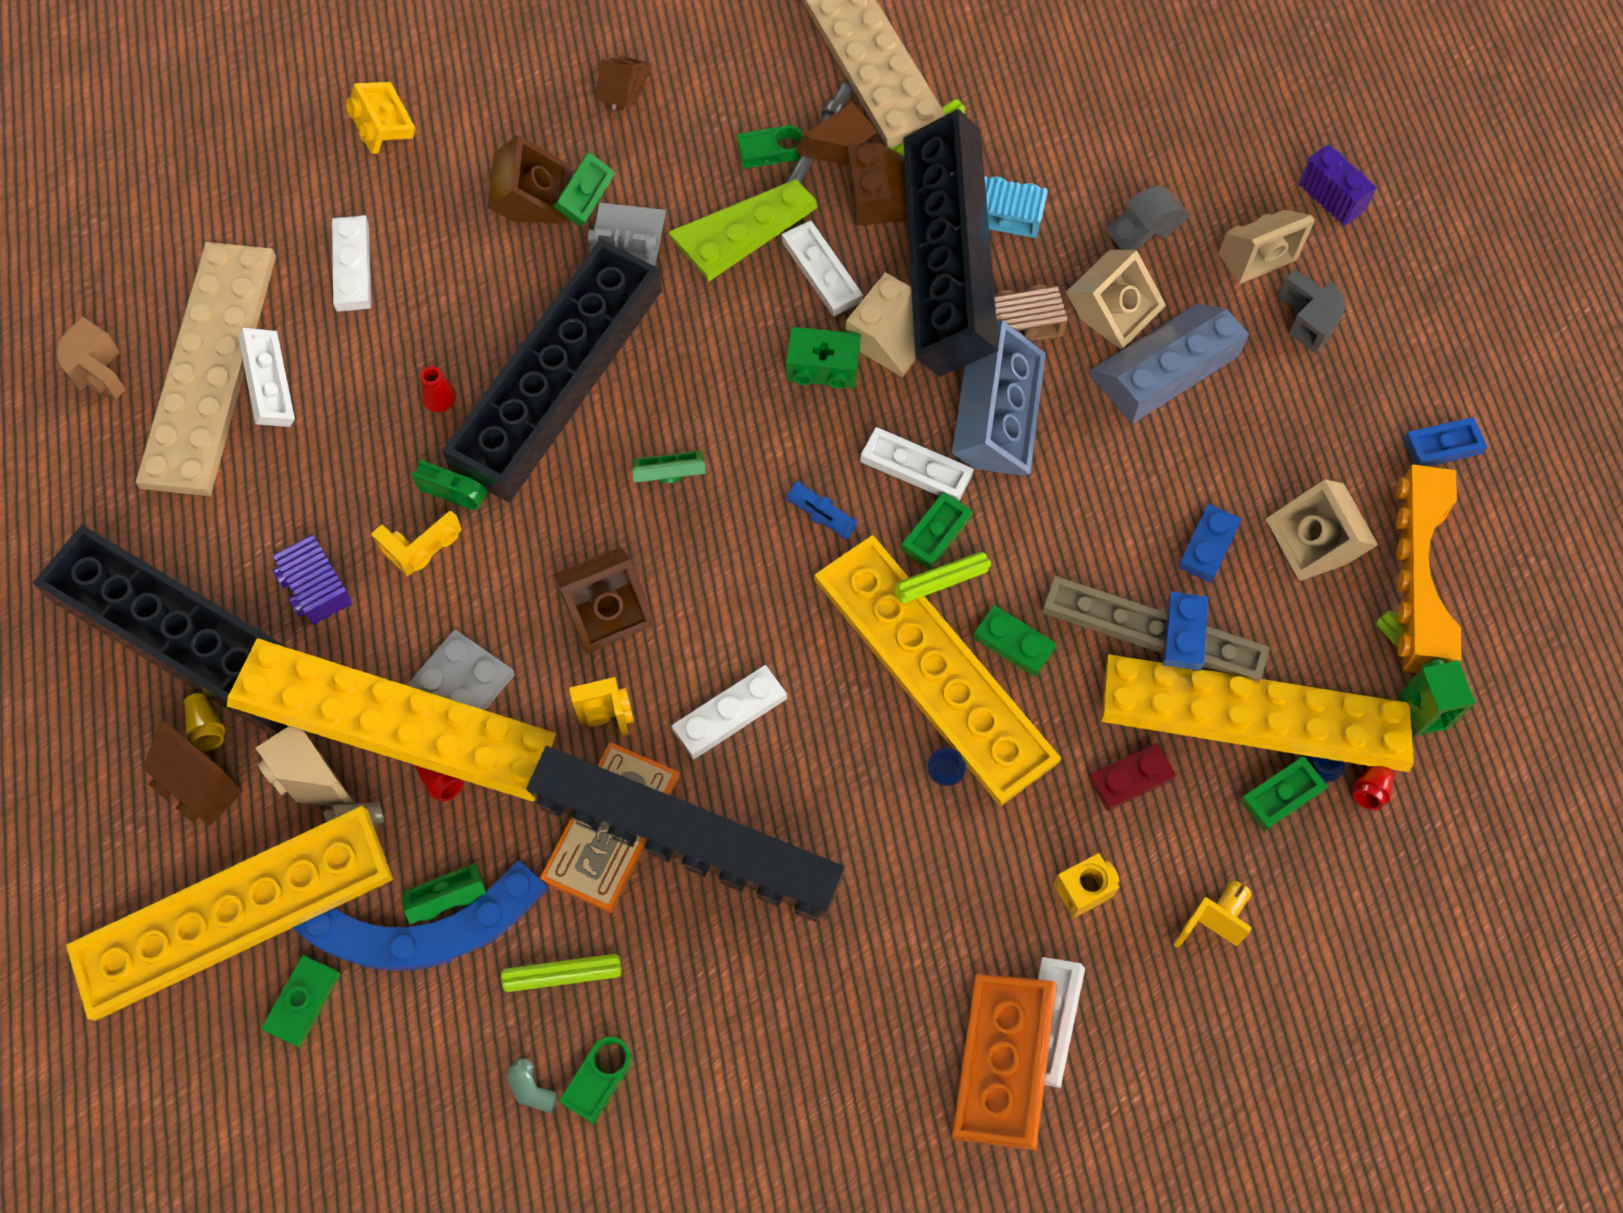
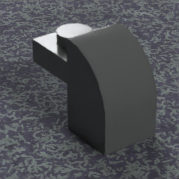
[1106,186,1191,250]
[1278,269,1345,354]

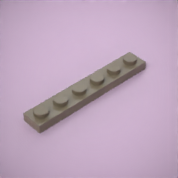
[1042,576,1270,682]

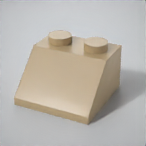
[1218,210,1315,284]
[1066,250,1166,348]
[846,272,916,377]
[1266,479,1378,581]
[256,726,354,807]

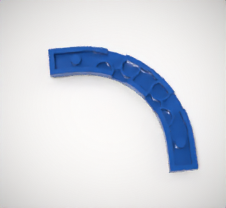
[293,860,548,971]

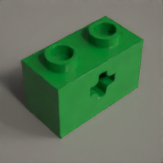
[786,327,861,389]
[1398,659,1476,737]

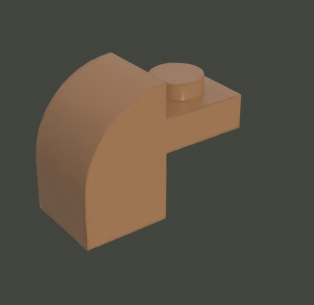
[57,316,126,399]

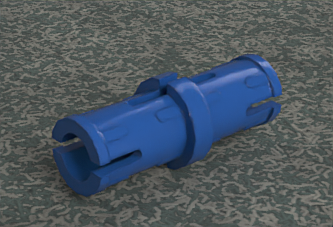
[786,482,858,540]

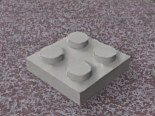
[407,629,515,710]

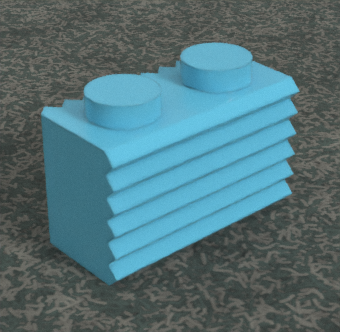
[985,176,1048,239]

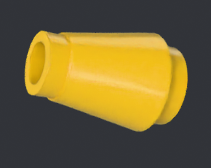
[183,693,226,752]

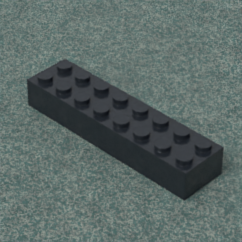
[903,108,999,377]
[442,239,662,503]
[33,525,288,737]
[526,745,845,922]

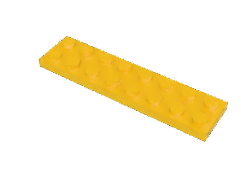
[814,535,1061,807]
[227,638,556,802]
[1101,654,1414,772]
[66,806,393,1021]

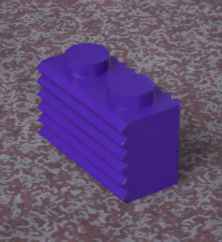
[1299,144,1377,225]
[272,534,353,624]

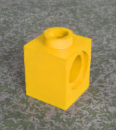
[1053,853,1120,918]

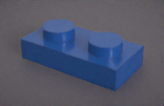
[1403,417,1487,466]
[1178,504,1242,583]
[1163,591,1208,671]

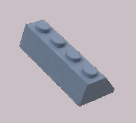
[1089,304,1249,424]
[952,320,1046,476]

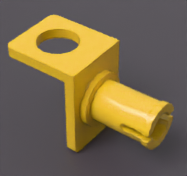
[1174,881,1252,948]

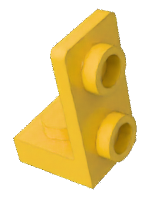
[371,511,462,577]

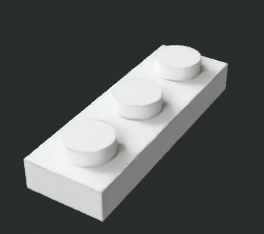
[332,215,371,312]
[782,220,863,317]
[238,328,295,427]
[860,427,974,501]
[671,665,787,760]
[1038,957,1085,1088]

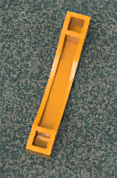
[1396,464,1462,674]

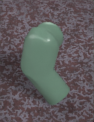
[506,1058,559,1113]

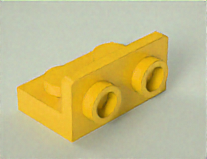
[346,82,416,154]
[569,677,634,736]

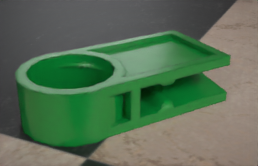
[737,125,804,169]
[411,459,487,510]
[559,1037,632,1125]

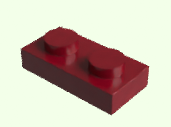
[1089,743,1177,812]

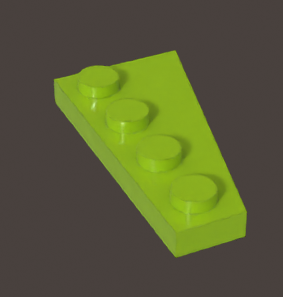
[668,179,818,282]

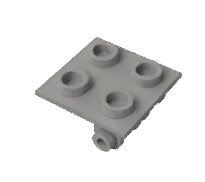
[588,203,666,267]

